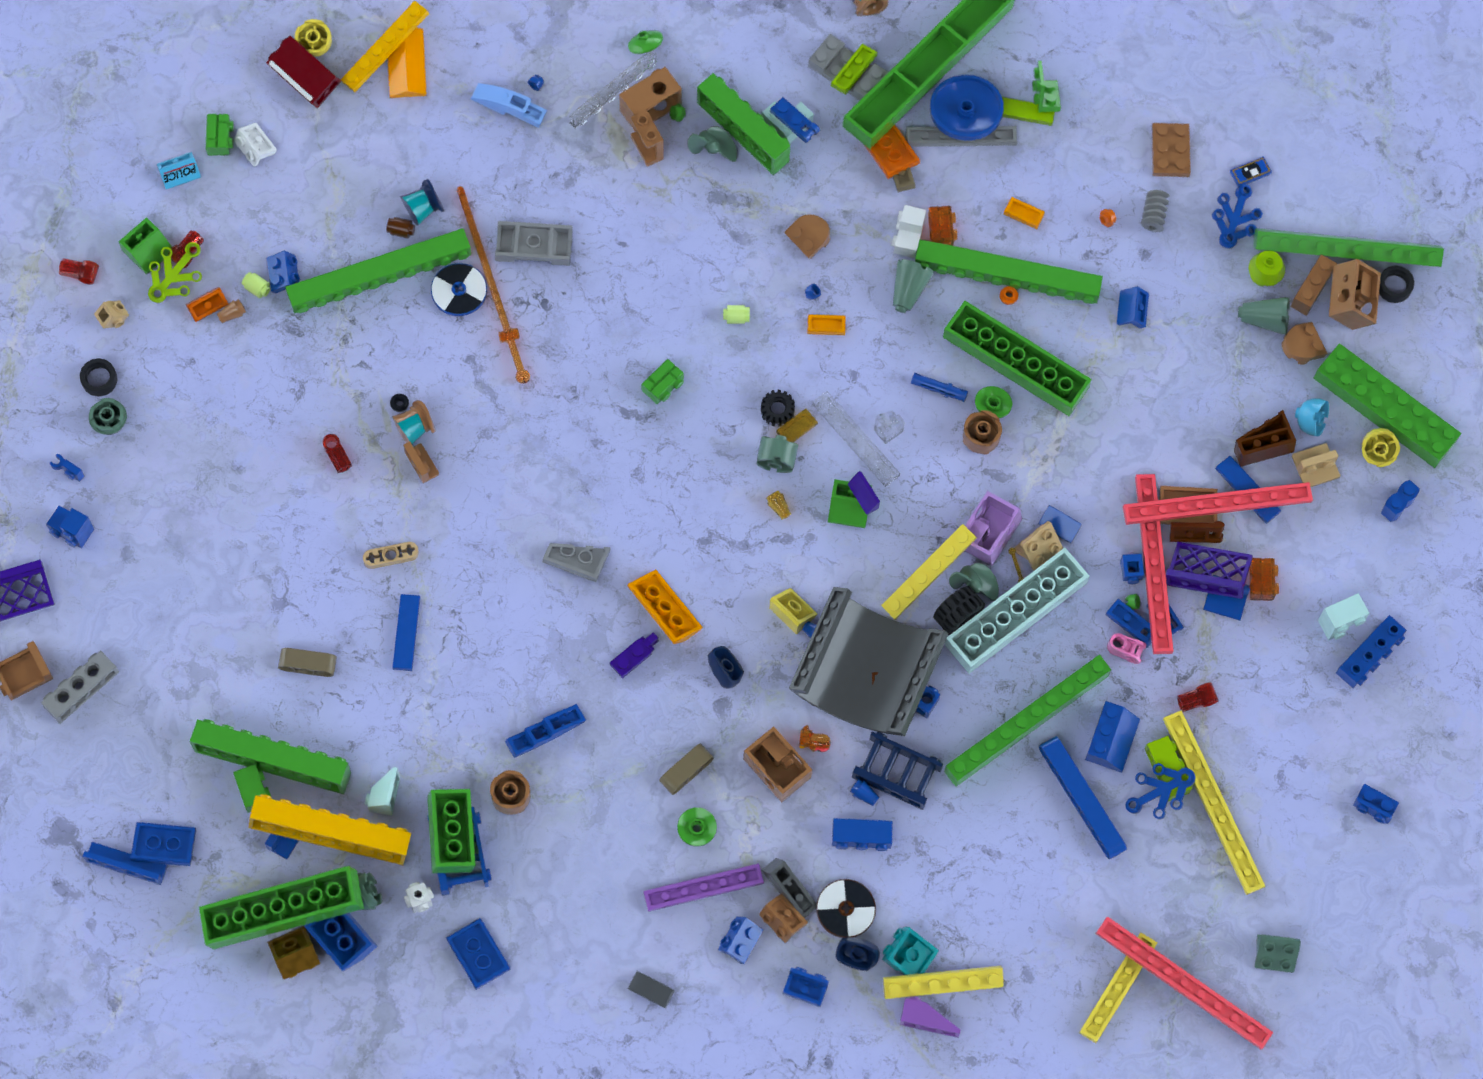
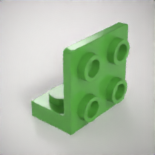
[1032,61,1061,112]

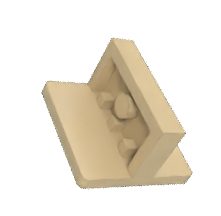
[1292,443,1340,487]
[1014,521,1063,570]

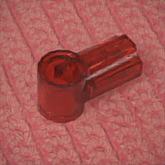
[168,230,204,269]
[59,258,99,285]
[323,434,352,473]
[1177,682,1219,712]

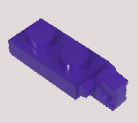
[609,632,659,678]

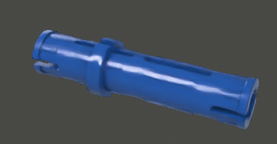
[911,373,968,402]

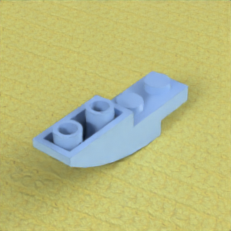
[471,83,547,128]

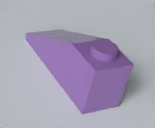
[900,996,961,1038]

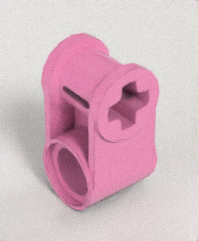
[1107,633,1147,664]

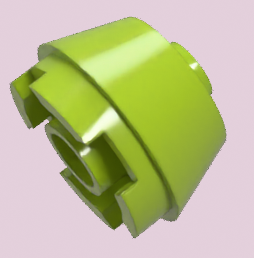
[1248,250,1285,287]

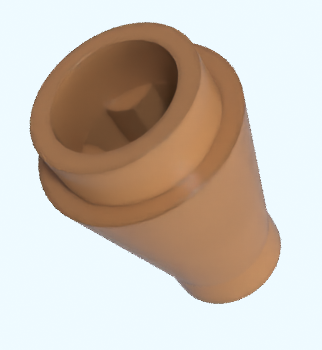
[217,299,246,323]

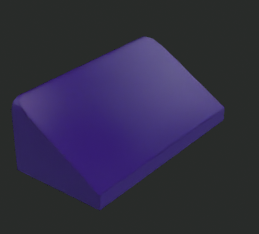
[848,471,880,515]

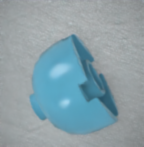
[1295,398,1329,437]

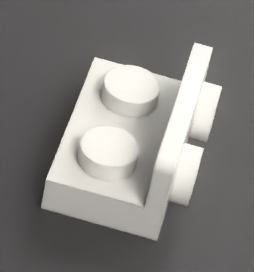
[234,123,277,167]

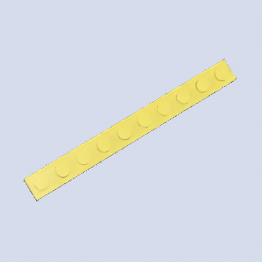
[1163,710,1265,895]

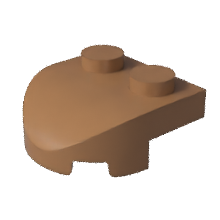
[784,214,830,259]
[1281,322,1328,365]

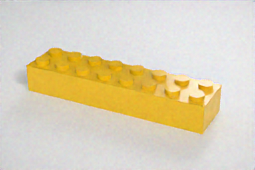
[248,794,411,865]

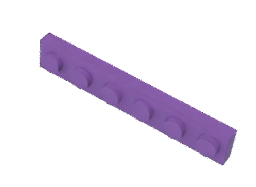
[643,863,764,912]

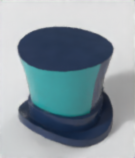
[400,179,445,226]

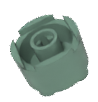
[757,435,799,473]

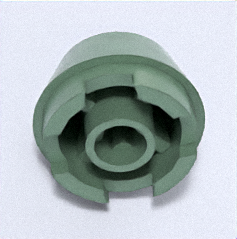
[89,398,127,435]
[357,872,382,911]

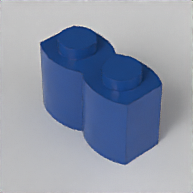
[1381,480,1420,522]

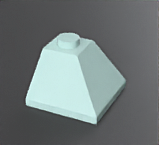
[365,767,400,816]

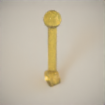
[1008,548,1024,583]

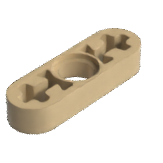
[363,542,419,569]

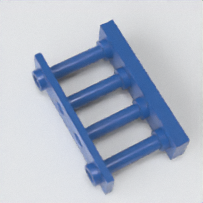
[427,807,492,896]

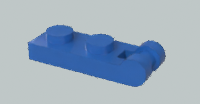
[770,97,820,143]
[1105,599,1152,648]

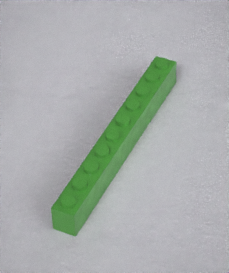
[285,228,472,314]
[1253,228,1444,267]
[915,239,1103,304]
[944,654,1112,787]

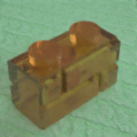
[928,206,957,246]
[1249,558,1279,601]

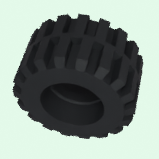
[933,586,985,635]

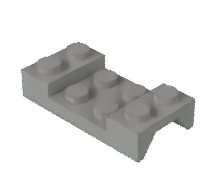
[808,34,889,101]
[495,221,573,266]

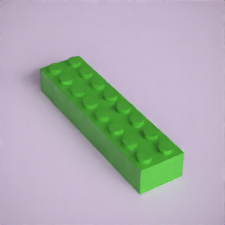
[943,301,1092,416]
[1313,343,1462,468]
[190,719,351,795]
[199,866,364,949]

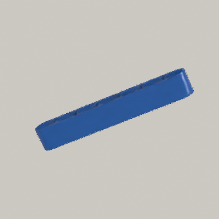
[1039,736,1127,860]

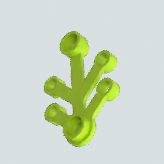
[148,242,202,303]

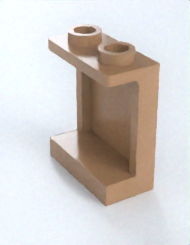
[631,110,664,167]
[0,641,53,700]

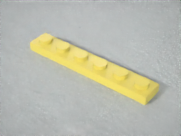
[881,524,977,620]
[1079,932,1158,1043]
[883,966,1004,999]

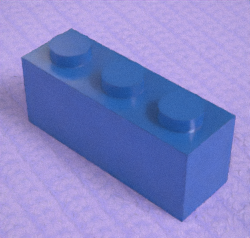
[832,818,893,851]

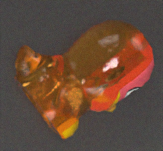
[799,725,831,752]

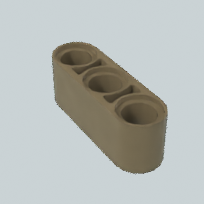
[278,648,337,677]
[659,743,714,795]

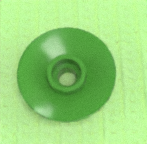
[628,30,663,54]
[975,386,1012,418]
[677,807,717,846]

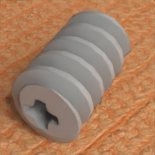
[1141,190,1170,232]

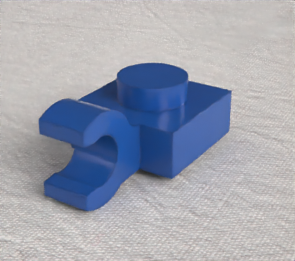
[50,454,84,482]

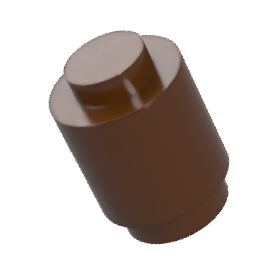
[386,217,415,239]

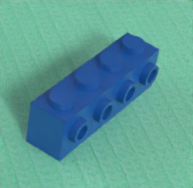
[1336,615,1407,688]

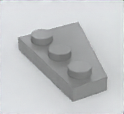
[542,543,611,582]

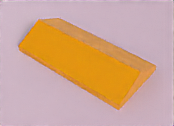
[388,28,426,98]
[627,570,703,644]

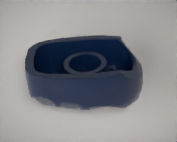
[707,646,744,689]
[835,938,880,971]

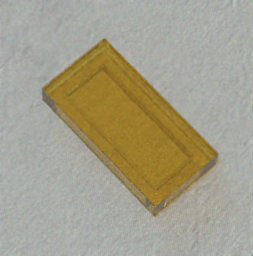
[776,409,818,442]

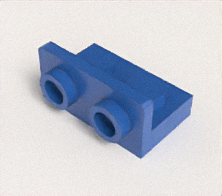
[1353,783,1399,824]

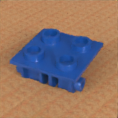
[1203,575,1250,621]

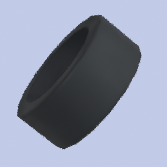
[1379,265,1415,303]
[79,358,117,397]

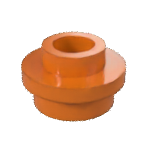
[1099,209,1116,227]
[1000,286,1018,305]

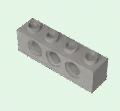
[41,651,119,724]

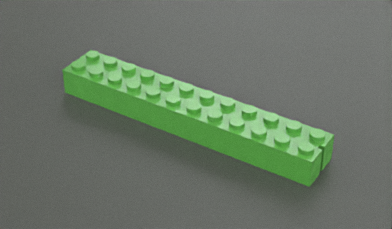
[842,0,1015,149]

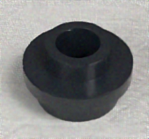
[390,394,409,412]

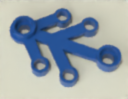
[1212,184,1263,248]
[1125,763,1196,820]

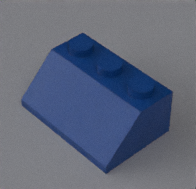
[1085,701,1140,773]
[304,913,378,971]

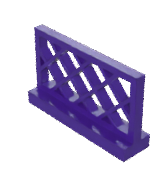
[1166,542,1253,599]
[0,560,55,622]

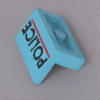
[157,152,201,189]

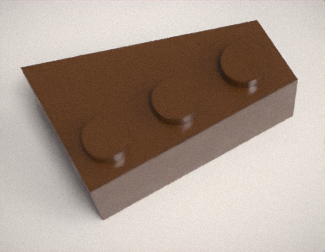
[1234,410,1296,467]

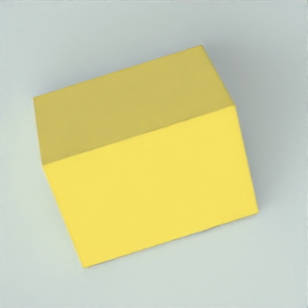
[769,588,817,635]

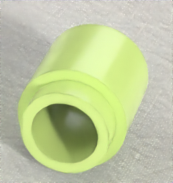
[242,272,271,298]
[723,305,750,324]

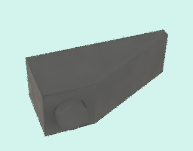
[762,858,817,918]

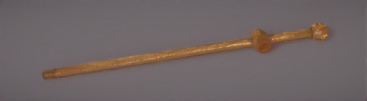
[457,186,530,384]

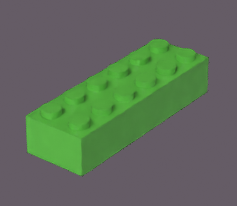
[697,73,790,176]

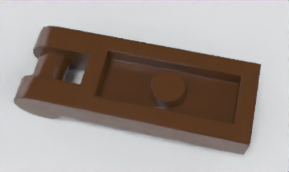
[1169,521,1225,543]

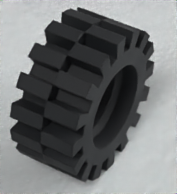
[761,390,795,427]

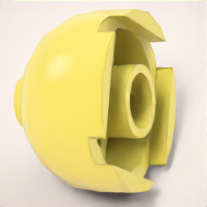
[294,19,332,57]
[1361,428,1400,467]

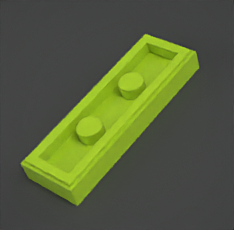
[831,43,877,95]
[1002,97,1054,126]

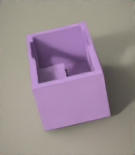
[965,491,1022,566]

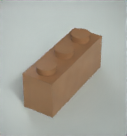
[1290,255,1337,316]

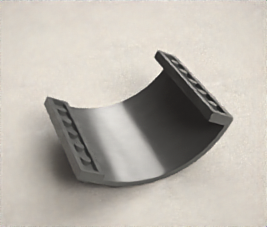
[789,587,948,736]

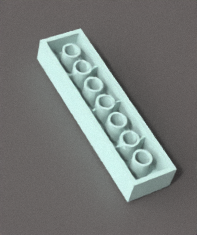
[944,548,1090,674]

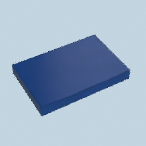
[130,822,196,867]
[446,918,511,990]

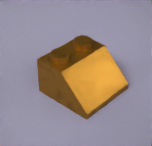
[267,926,321,980]

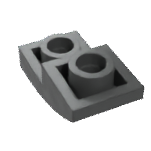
[628,971,675,1009]

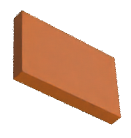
[864,125,920,179]

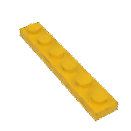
[340,1,429,92]

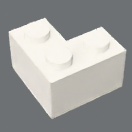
[891,205,926,258]

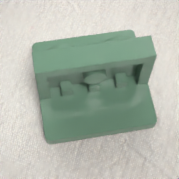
[1255,934,1301,973]

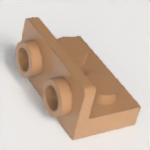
[403,441,439,483]
[759,893,808,943]

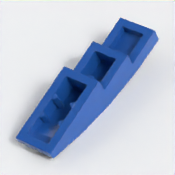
[505,704,586,758]

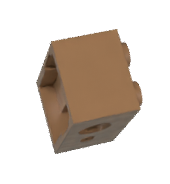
[619,67,682,132]
[1329,259,1381,330]
[743,726,812,802]

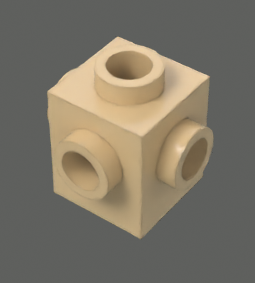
[94,300,129,329]

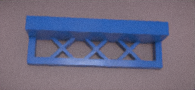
[83,842,168,885]

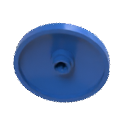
[930,75,1004,141]

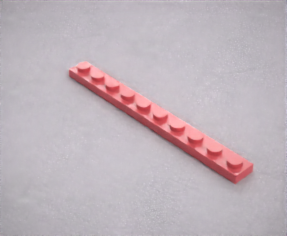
[1135,474,1173,654]
[1123,482,1313,525]
[1095,916,1273,1050]

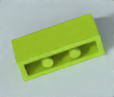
[1144,736,1193,802]

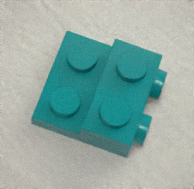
[882,927,939,975]

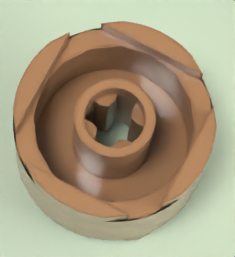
[963,410,1002,455]
[490,770,531,815]

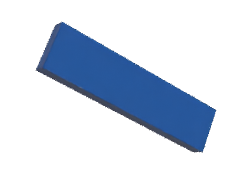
[1215,456,1281,524]
[392,594,420,671]

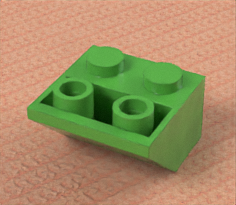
[118,217,175,275]
[828,479,872,528]

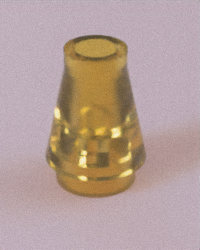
[766,490,791,520]

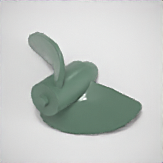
[687,126,737,162]
[949,563,999,601]

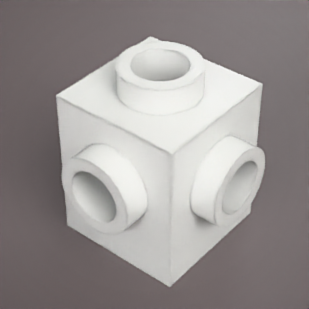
[404,882,434,913]

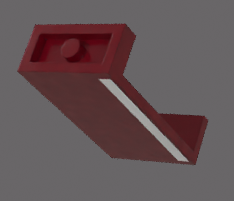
[266,35,341,109]

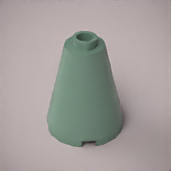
[893,259,933,313]
[1238,297,1290,334]

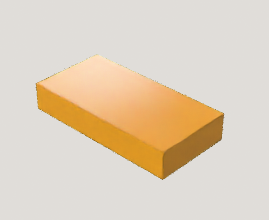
[1004,197,1045,229]
[807,314,845,335]

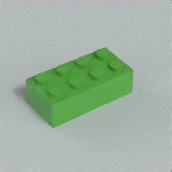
[427,789,475,873]

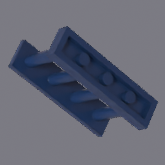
[852,732,943,810]

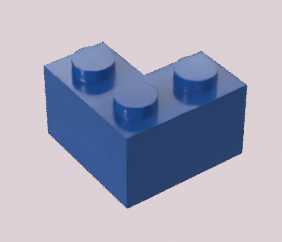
[46,506,94,548]

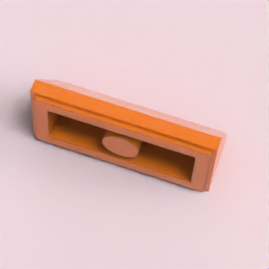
[185,287,228,322]

